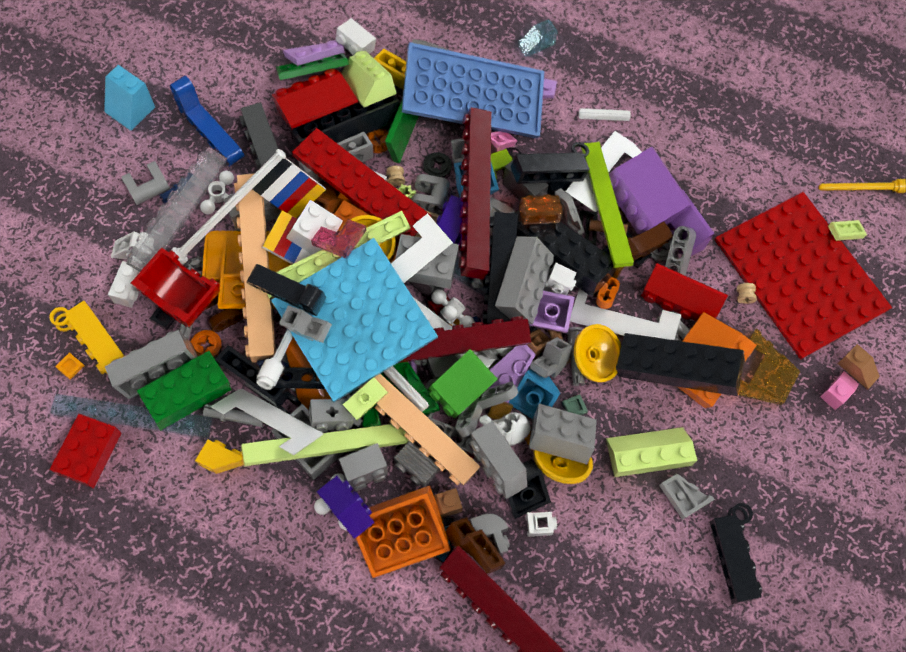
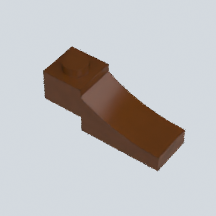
[627,221,673,261]
[445,517,506,574]

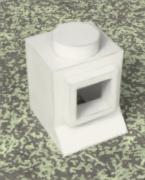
[525,512,557,537]

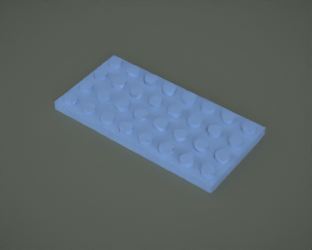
[401,42,544,139]

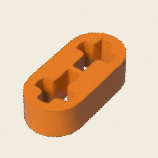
[596,277,620,309]

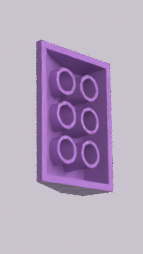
[609,147,692,235]

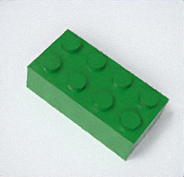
[137,351,231,431]

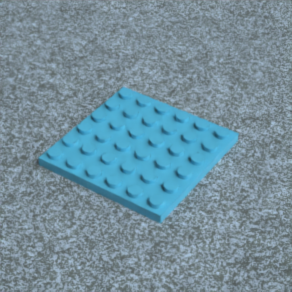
[271,238,438,402]

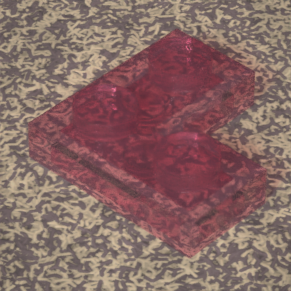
[311,219,366,258]

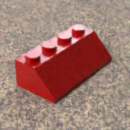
[641,263,728,321]

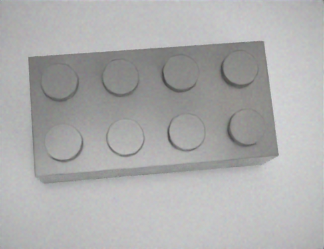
[495,236,554,324]
[105,330,198,399]

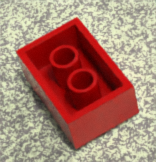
[49,414,122,489]

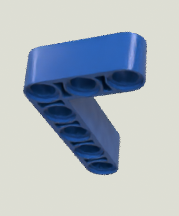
[169,75,244,167]

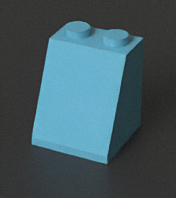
[104,65,155,131]

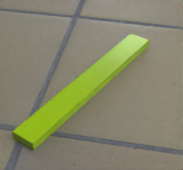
[581,142,634,268]

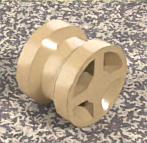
[386,166,405,187]
[736,283,757,304]

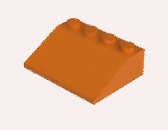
[676,312,757,408]
[356,486,451,578]

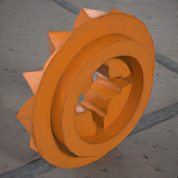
[366,129,388,153]
[191,330,222,357]

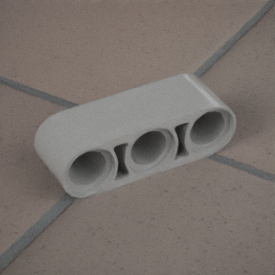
[665,226,696,275]

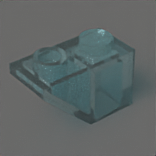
[518,19,558,57]

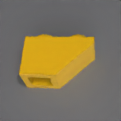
[195,440,244,474]

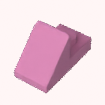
[491,131,517,153]

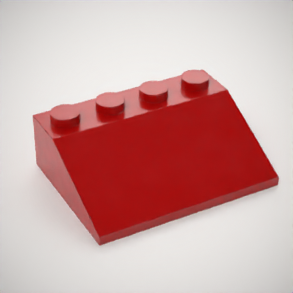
[272,69,358,129]

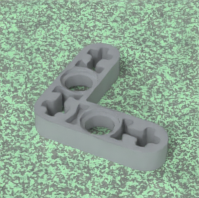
[455,382,518,437]

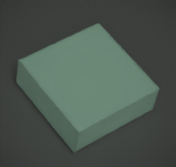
[562,394,588,415]

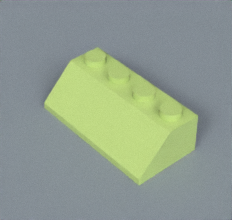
[342,51,397,107]
[606,427,697,477]

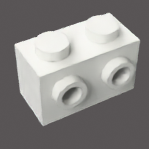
[336,18,376,55]
[108,261,142,308]
[544,263,577,295]

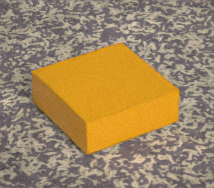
[55,352,85,380]

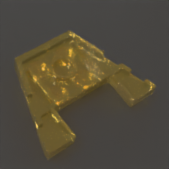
[738,329,800,405]

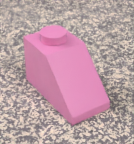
[820,371,859,410]

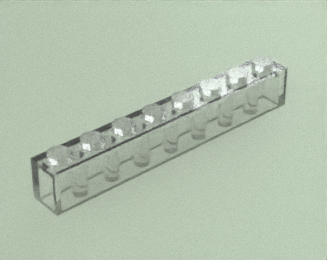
[126,147,228,272]

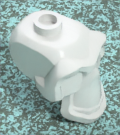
[480,412,531,446]

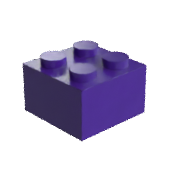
[317,475,375,539]

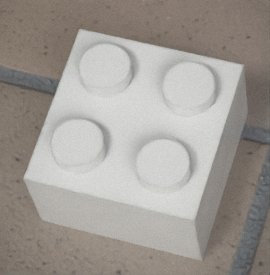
[286,200,343,254]

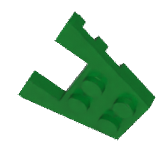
[363,362,440,428]

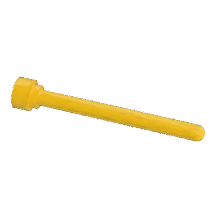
[818,179,906,193]

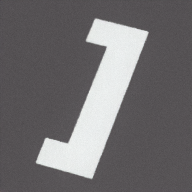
[565,131,642,212]
[391,213,453,283]
[570,289,681,340]
[210,389,324,455]

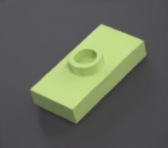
[828,220,867,241]
[343,377,388,420]

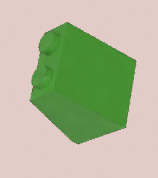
[428,349,498,419]

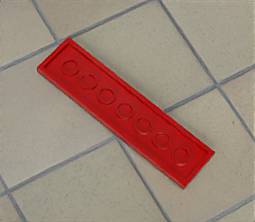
[292,128,432,238]

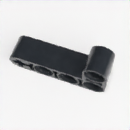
[246,264,326,316]

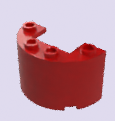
[131,248,221,328]

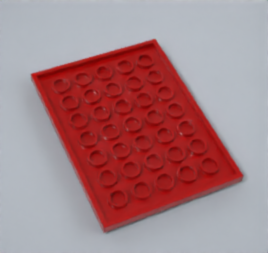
[714,192,892,360]

